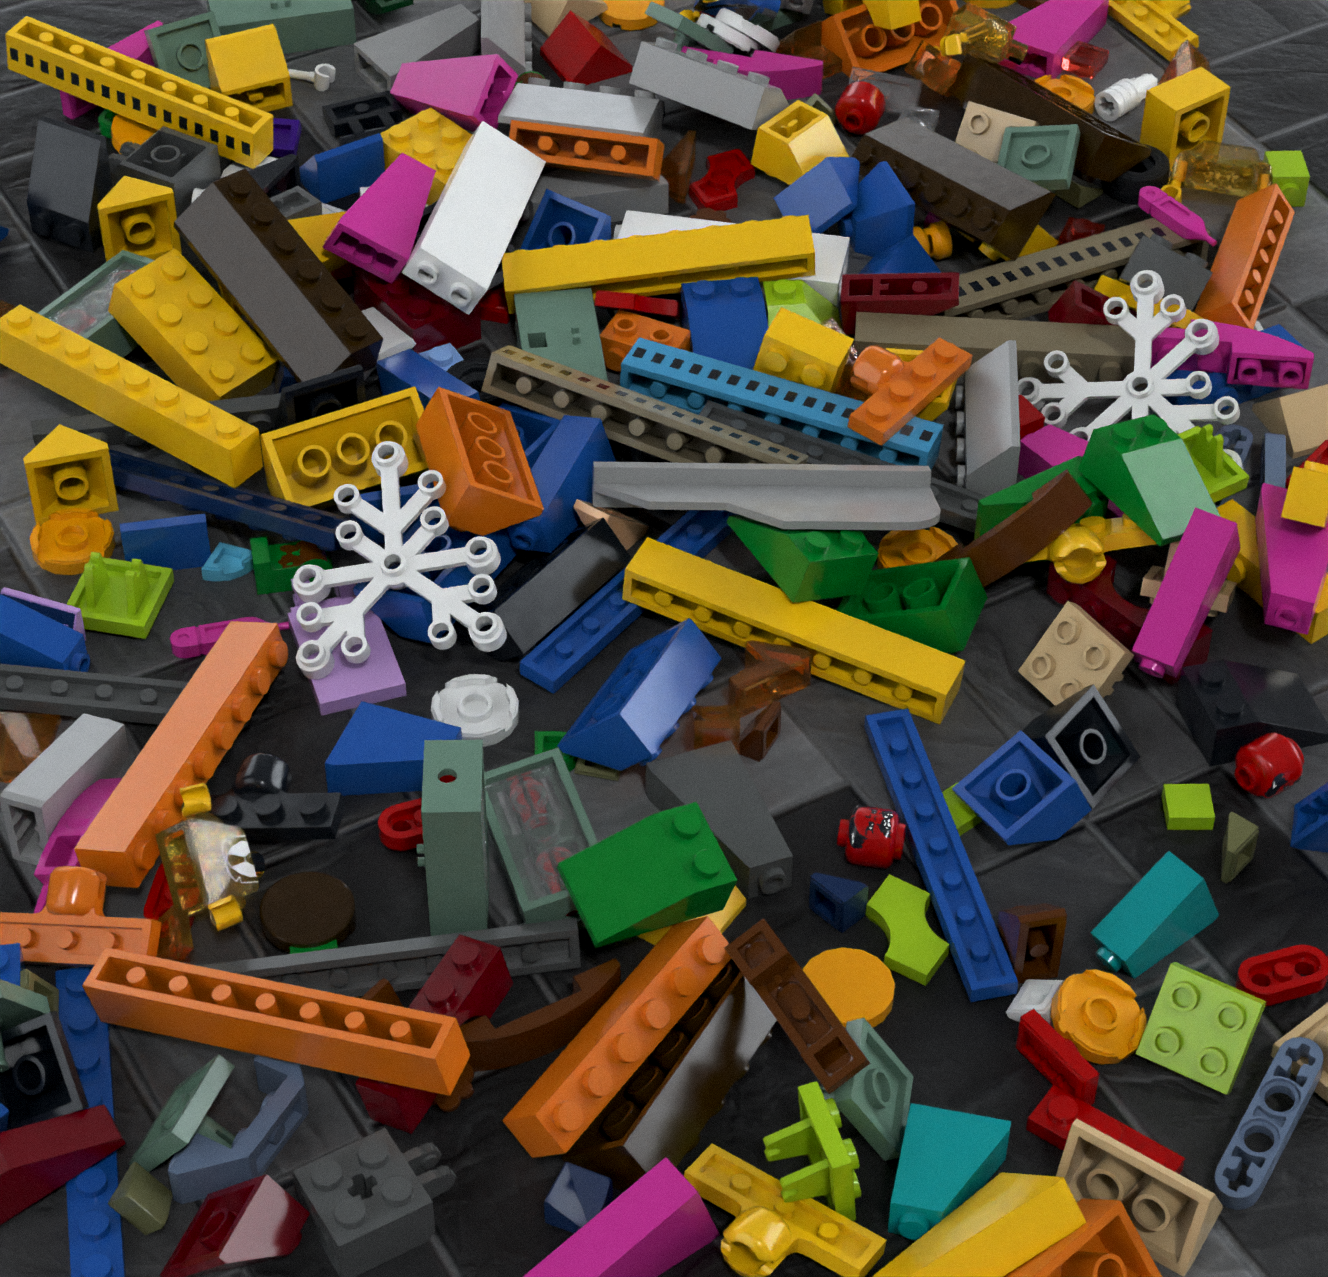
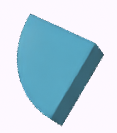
[201,542,253,582]

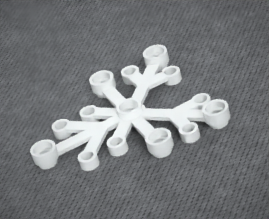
[1018,270,1244,470]
[293,441,507,680]

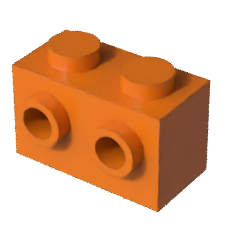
[600,309,691,373]

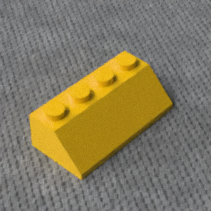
[260,386,429,510]

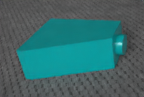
[1090,851,1219,979]
[888,1103,1011,1240]

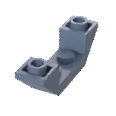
[168,1055,309,1204]

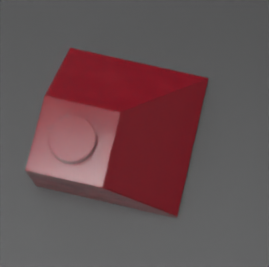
[160,1174,310,1277]

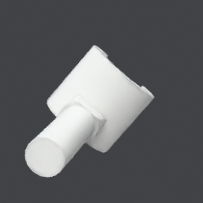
[288,64,336,91]

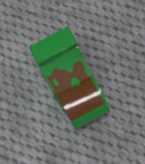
[250,537,333,595]

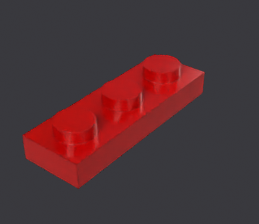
[1026,1085,1185,1174]

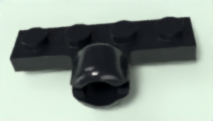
[168,752,346,842]

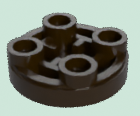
[260,871,356,952]

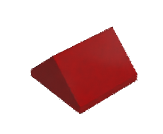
[540,10,633,85]

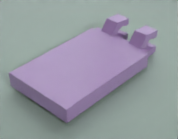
[287,579,407,716]

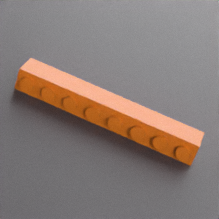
[74,621,288,888]
[82,947,470,1096]

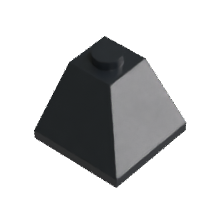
[1022,684,1141,809]
[0,1011,89,1130]

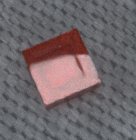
[1061,40,1109,79]
[1058,217,1105,246]

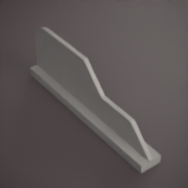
[592,461,941,530]

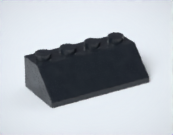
[453,517,632,662]

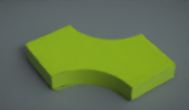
[865,874,950,986]

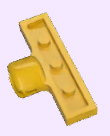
[1107,0,1199,63]
[1026,513,1157,584]
[684,1143,887,1277]

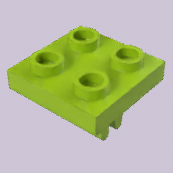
[1177,424,1250,503]
[67,552,174,639]
[1136,962,1266,1095]
[763,1081,861,1221]

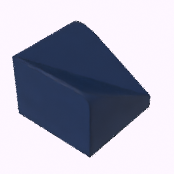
[809,872,868,933]
[544,1162,613,1233]

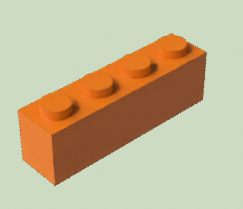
[509,120,665,182]

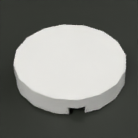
[715,8,780,53]
[696,13,762,57]
[431,674,519,747]

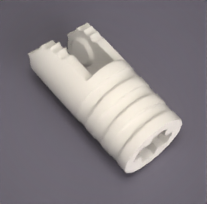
[1094,73,1158,122]

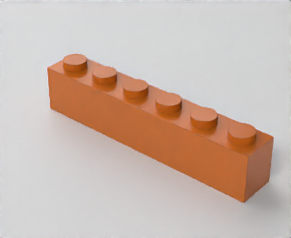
[1194,183,1295,329]
[502,916,731,1158]

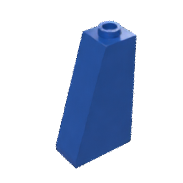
[376,348,480,410]
[506,415,616,553]
[0,594,90,672]

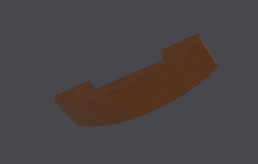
[933,469,1092,587]
[725,918,870,1094]
[460,958,621,1072]

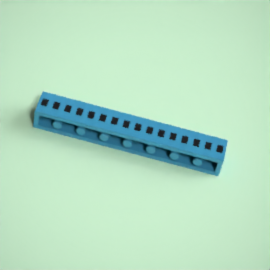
[620,337,943,470]

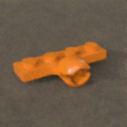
[848,337,973,446]
[0,866,162,967]

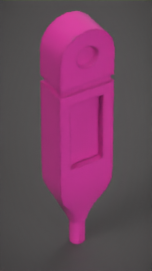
[1137,186,1217,246]
[170,617,290,658]

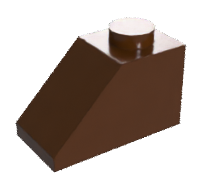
[997,903,1067,984]

